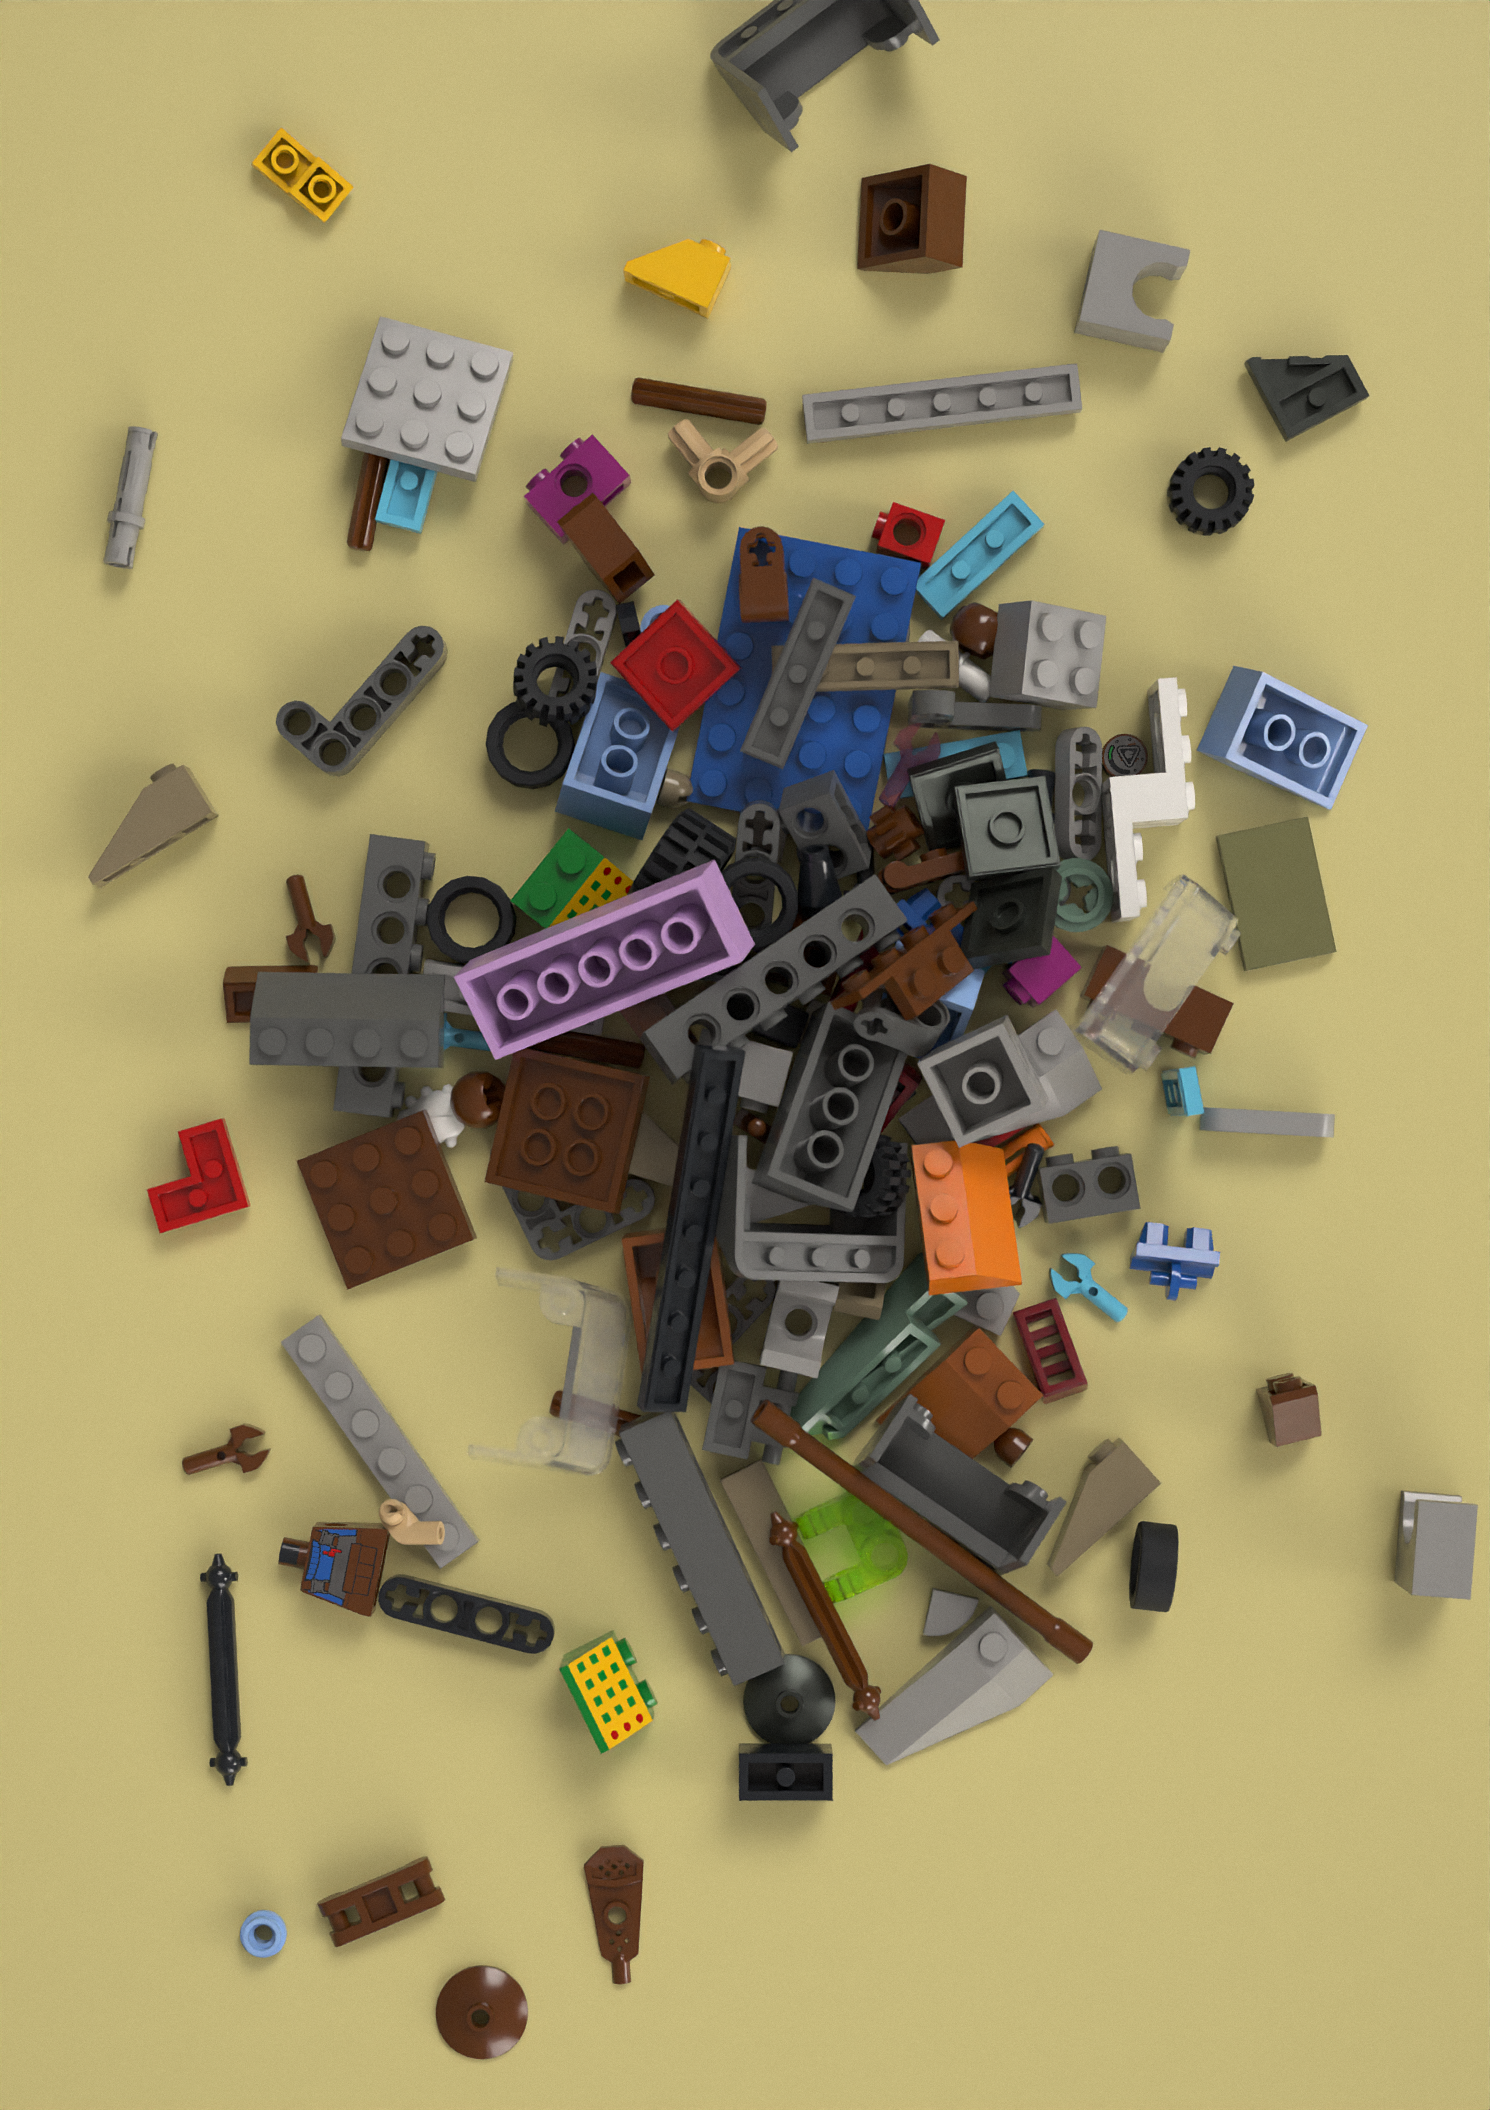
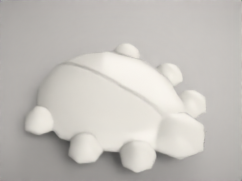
[396,1084,465,1148]

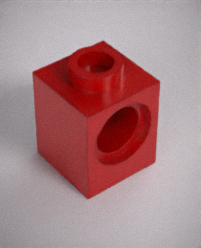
[871,502,945,570]

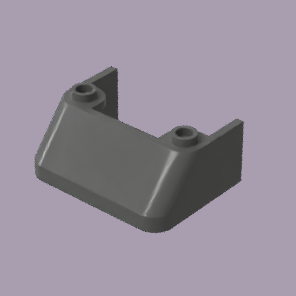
[710,0,940,152]
[715,1135,907,1283]
[852,1394,1067,1575]

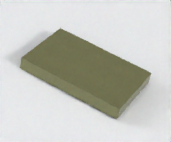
[1216,817,1337,971]

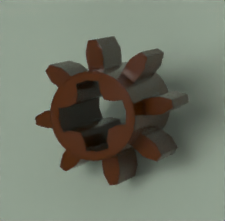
[866,803,924,861]

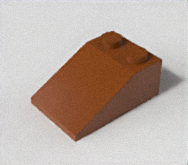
[622,1228,735,1375]
[876,1325,1043,1459]

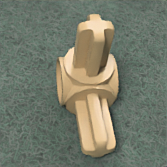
[668,419,778,503]

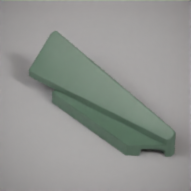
[790,1252,968,1440]

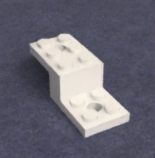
[1102,677,1195,923]

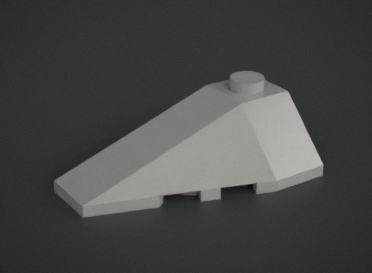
[898,1009,1102,1145]
[855,1605,1054,1765]

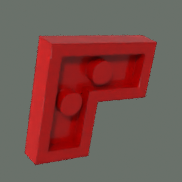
[147,1118,251,1233]

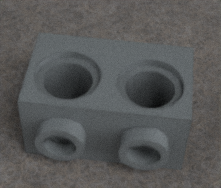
[777,770,873,879]
[1037,1146,1141,1224]

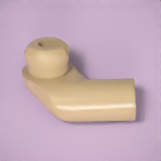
[379,1499,445,1545]

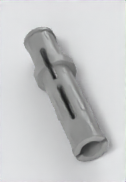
[103,426,158,569]

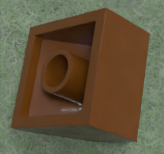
[857,164,967,274]

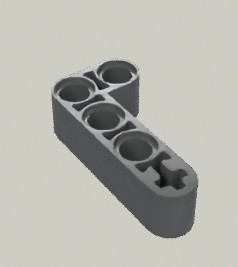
[276,625,448,777]
[697,800,780,982]

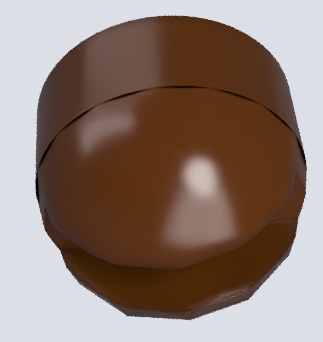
[994,1428,1034,1468]

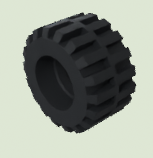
[627,808,736,895]

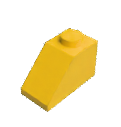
[623,239,731,318]

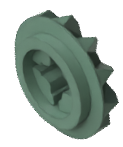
[1055,858,1114,933]

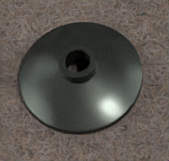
[743,1654,836,1743]

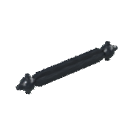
[200,1553,248,1786]

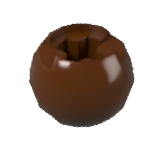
[949,602,998,659]
[450,1071,505,1129]

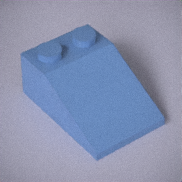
[1197,666,1368,810]
[555,672,680,840]

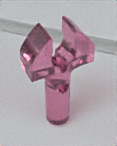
[879,723,941,808]

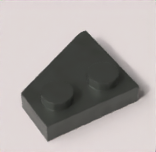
[1244,355,1370,442]

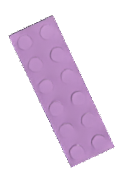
[454,860,755,1060]

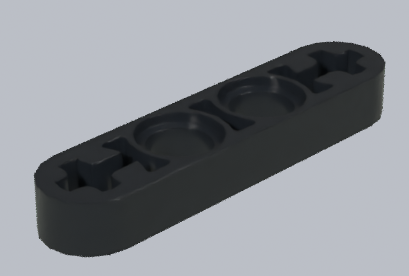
[378,1574,555,1654]

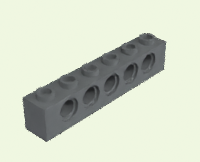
[333,834,436,1118]
[640,874,908,1085]

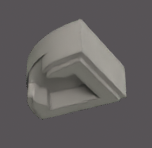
[923,1588,979,1636]

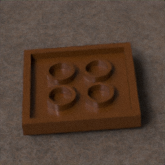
[484,1048,650,1214]
[297,1109,477,1290]

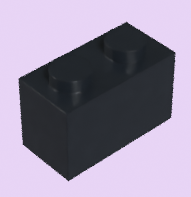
[739,1743,833,1801]

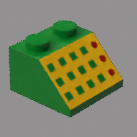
[510,828,634,929]
[559,1630,658,1754]

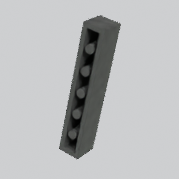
[615,1412,785,1686]

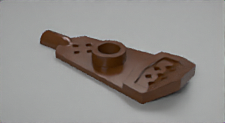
[584,1845,644,1984]

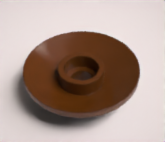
[436,1965,528,2059]

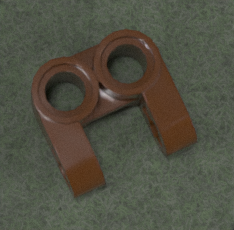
[739,526,789,623]

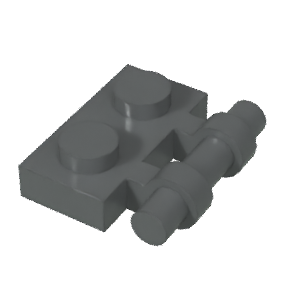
[702,1360,799,1465]

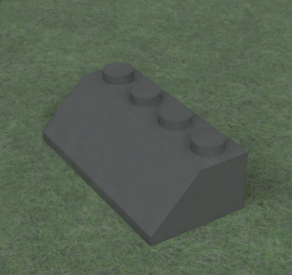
[249,972,445,1068]
[752,1002,908,1212]

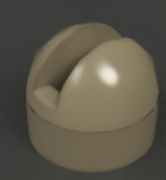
[657,769,693,808]

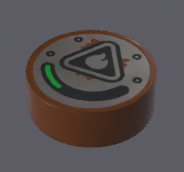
[1102,734,1148,777]

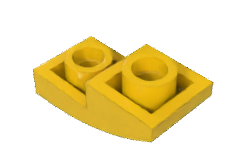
[251,128,354,223]

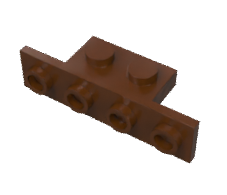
[830,901,978,1021]

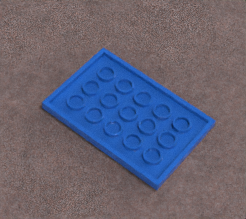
[686,527,921,831]

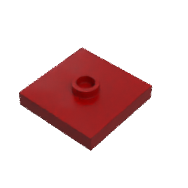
[610,599,742,731]

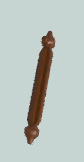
[769,1511,881,1721]

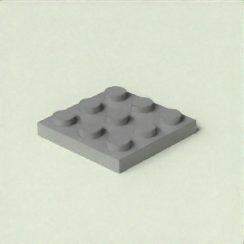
[341,316,513,482]

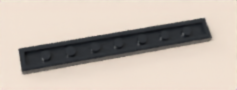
[637,1044,745,1412]

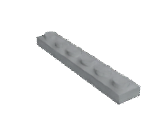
[802,363,1082,444]
[281,1314,479,1569]

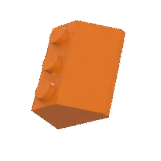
[911,1140,1022,1296]

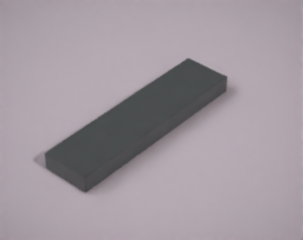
[740,578,856,769]

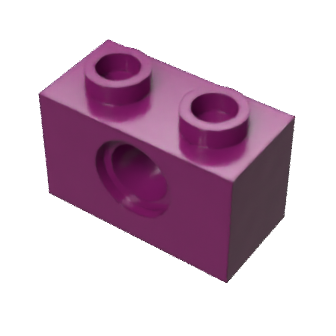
[524,434,631,545]
[1002,935,1082,1007]

